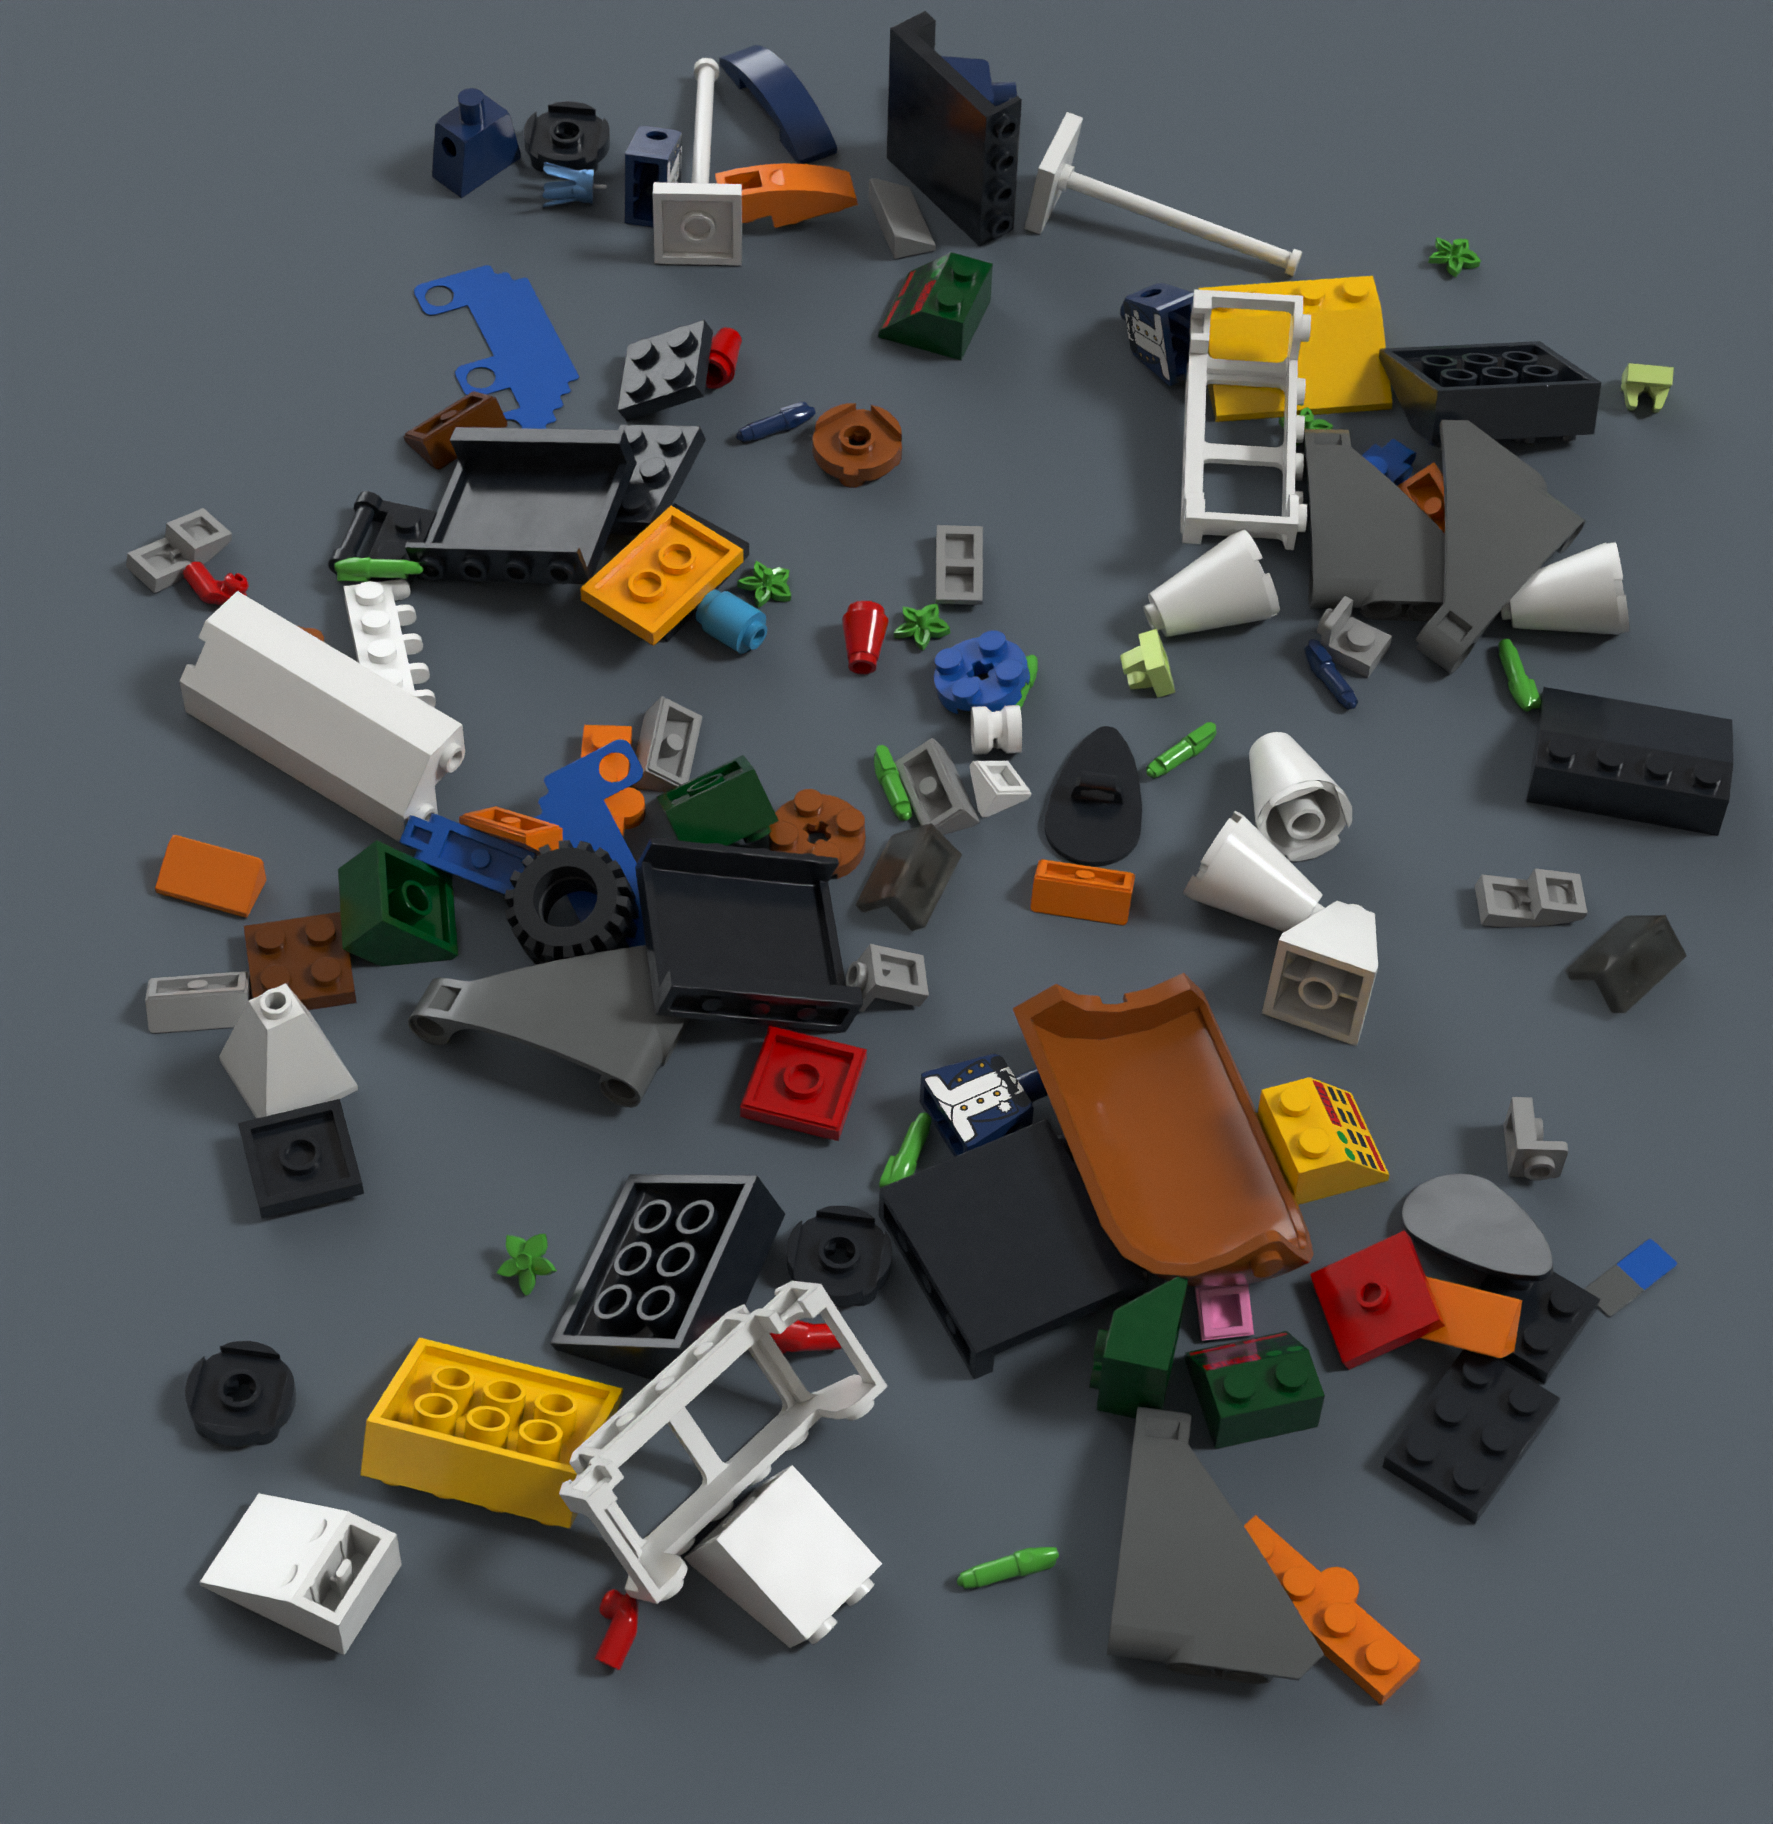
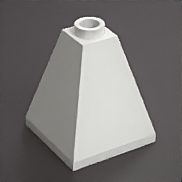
[1262,901,1378,1046]
[219,983,358,1119]

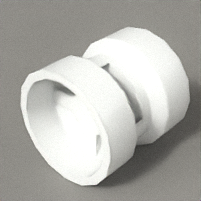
[970,705,1022,755]

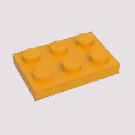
[580,505,743,646]

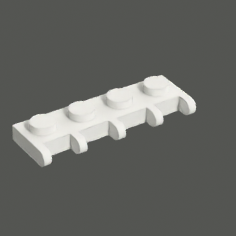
[343,579,436,707]

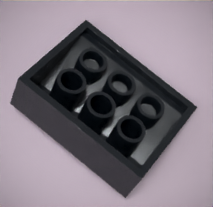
[1379,341,1602,448]
[1526,687,1733,836]
[550,1174,785,1386]

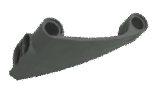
[1415,420,1586,674]
[1300,429,1445,621]
[408,945,691,1108]
[1107,1407,1324,1684]

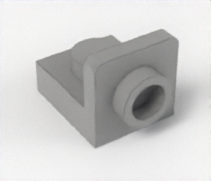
[1317,596,1392,678]
[846,944,929,1012]
[1503,1097,1568,1181]

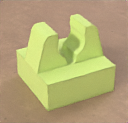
[1621,363,1674,413]
[1120,629,1175,698]

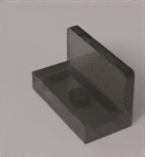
[856,823,962,931]
[1565,915,1687,1013]

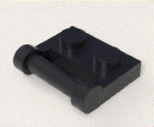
[328,491,436,587]

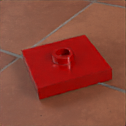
[740,1026,867,1141]
[1310,1230,1445,1370]

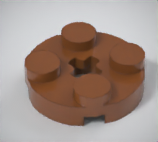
[812,403,902,488]
[769,789,866,879]

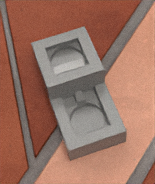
[126,508,232,593]
[936,525,983,605]
[1475,868,1588,927]

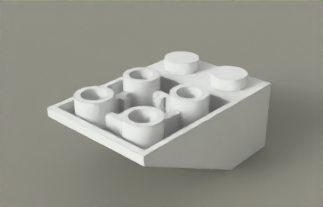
[200,1493,402,1655]

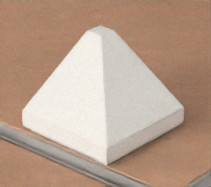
[969,761,1031,817]

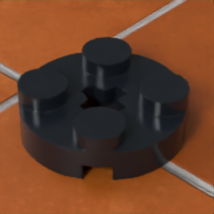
[524,101,610,172]
[787,1205,892,1307]
[185,1341,296,1446]

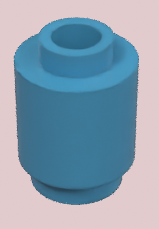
[696,590,768,654]

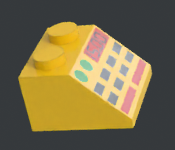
[1257,1077,1390,1205]

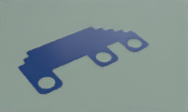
[414,265,579,429]
[534,739,646,948]

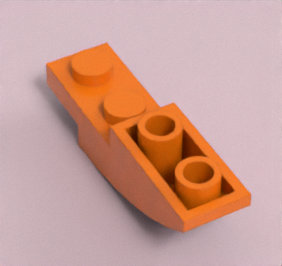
[715,163,858,228]

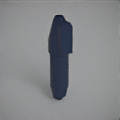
[736,401,816,442]
[1304,639,1358,710]

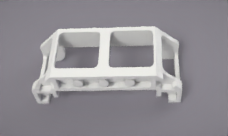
[1180,289,1311,550]
[559,1281,888,1604]

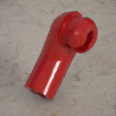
[183,561,249,605]
[769,1320,842,1354]
[595,1589,639,1671]

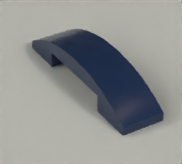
[719,45,837,164]

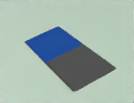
[1584,1239,1677,1317]

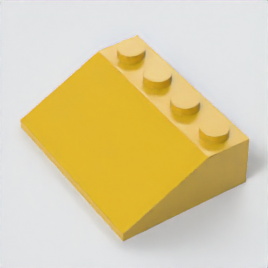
[1198,276,1393,422]
[361,1337,623,1529]

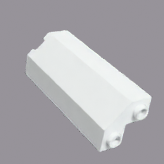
[180,591,465,842]

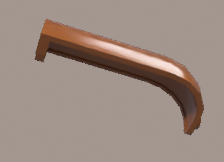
[1013,973,1314,1287]

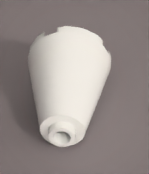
[1143,529,1280,637]
[1501,542,1629,635]
[1249,732,1352,862]
[1183,810,1325,932]

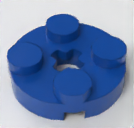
[934,631,1030,714]

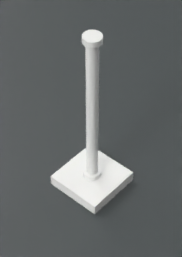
[653,58,742,265]
[1024,112,1302,276]

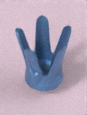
[542,162,607,208]

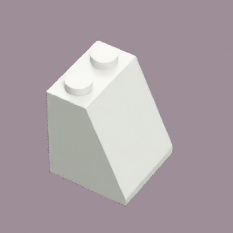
[684,1465,882,1648]

